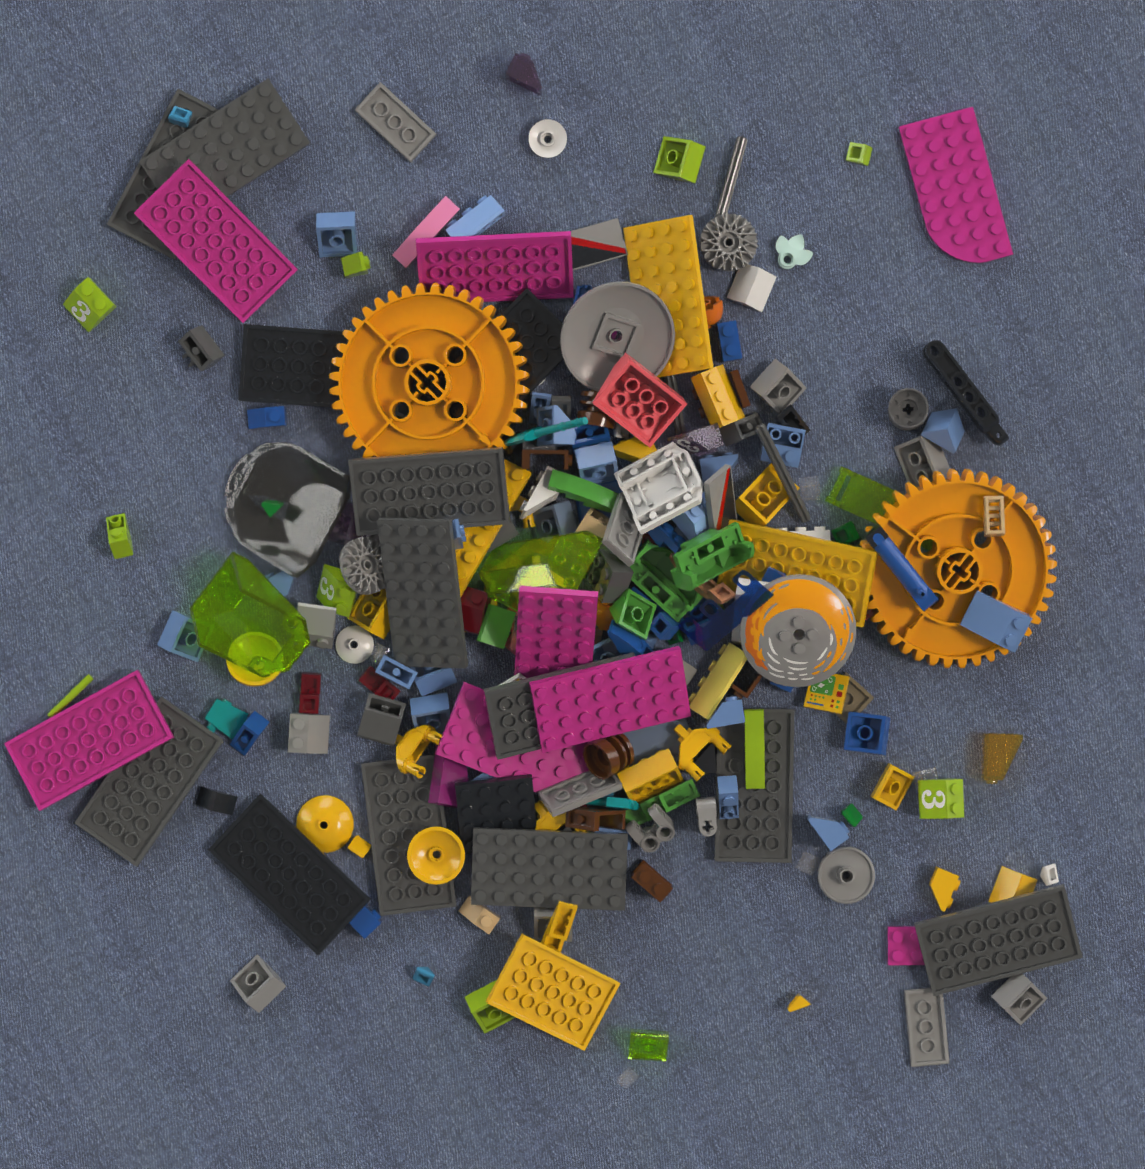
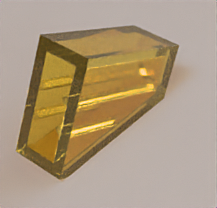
[981,733,1023,784]

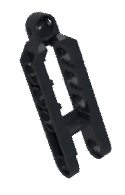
[923,340,1009,446]

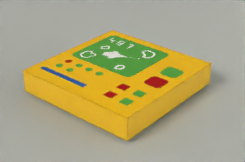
[804,674,850,715]

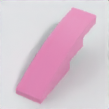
[392,196,460,268]

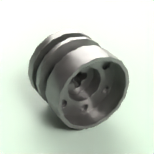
[888,388,929,431]

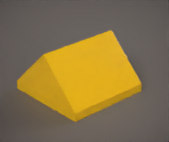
[871,763,915,811]
[988,866,1038,903]

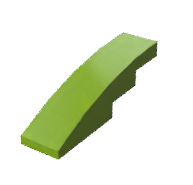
[744,709,765,789]

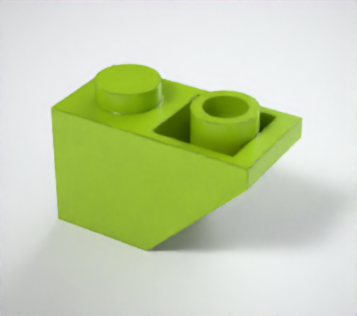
[341,252,371,278]
[106,513,133,559]

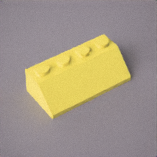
[689,642,747,720]

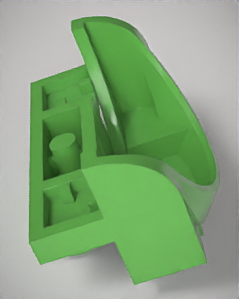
[670,522,755,591]
[630,539,703,623]

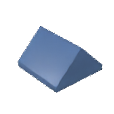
[921,408,965,454]

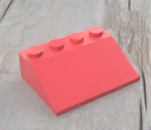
[592,353,687,447]

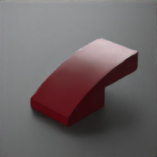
[358,665,401,700]
[299,672,321,714]

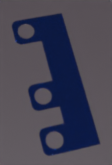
[678,570,774,652]

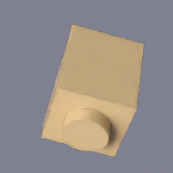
[458,895,500,934]

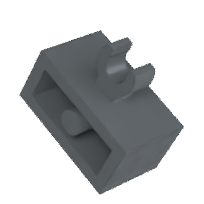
[178,325,225,372]

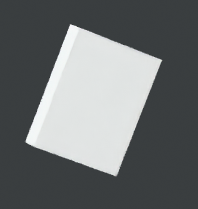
[727,264,776,312]

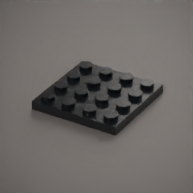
[455,774,536,854]

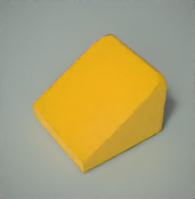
[348,835,371,858]
[787,994,811,1012]

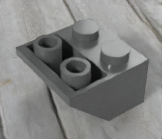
[588,549,634,603]
[357,693,406,747]

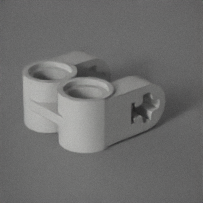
[695,797,717,837]
[625,803,675,852]

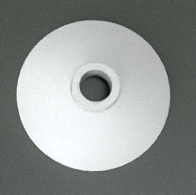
[529,119,567,158]
[335,625,374,664]

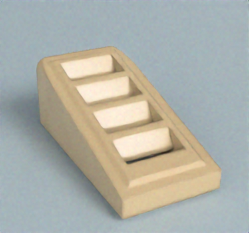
[984,496,1005,537]

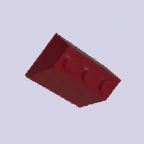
[461,587,492,635]

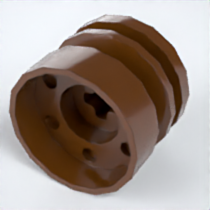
[577,390,617,430]
[583,733,634,780]

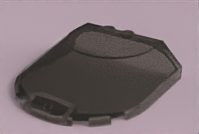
[224,442,351,578]

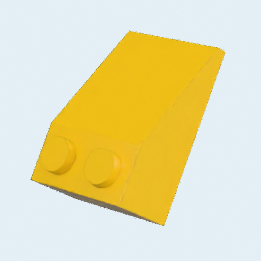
[735,463,800,526]

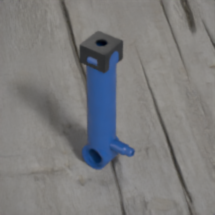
[863,524,939,612]

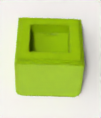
[845,142,872,166]

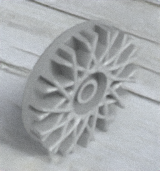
[700,213,758,272]
[340,536,385,595]
[817,846,875,904]

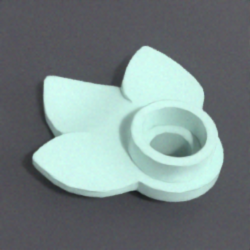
[776,234,813,269]

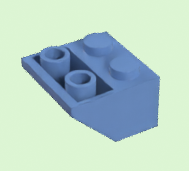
[760,423,806,468]

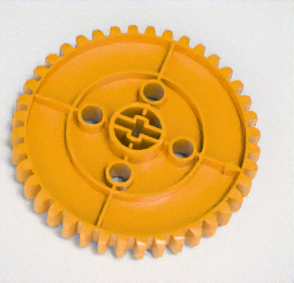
[329,283,530,458]
[859,468,1057,669]

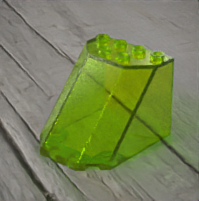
[479,530,603,612]
[190,551,311,677]

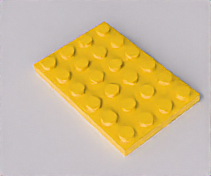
[485,934,621,1051]

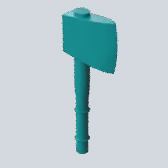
[504,417,588,446]
[205,698,248,739]
[587,797,640,810]

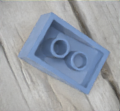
[960,590,1033,653]

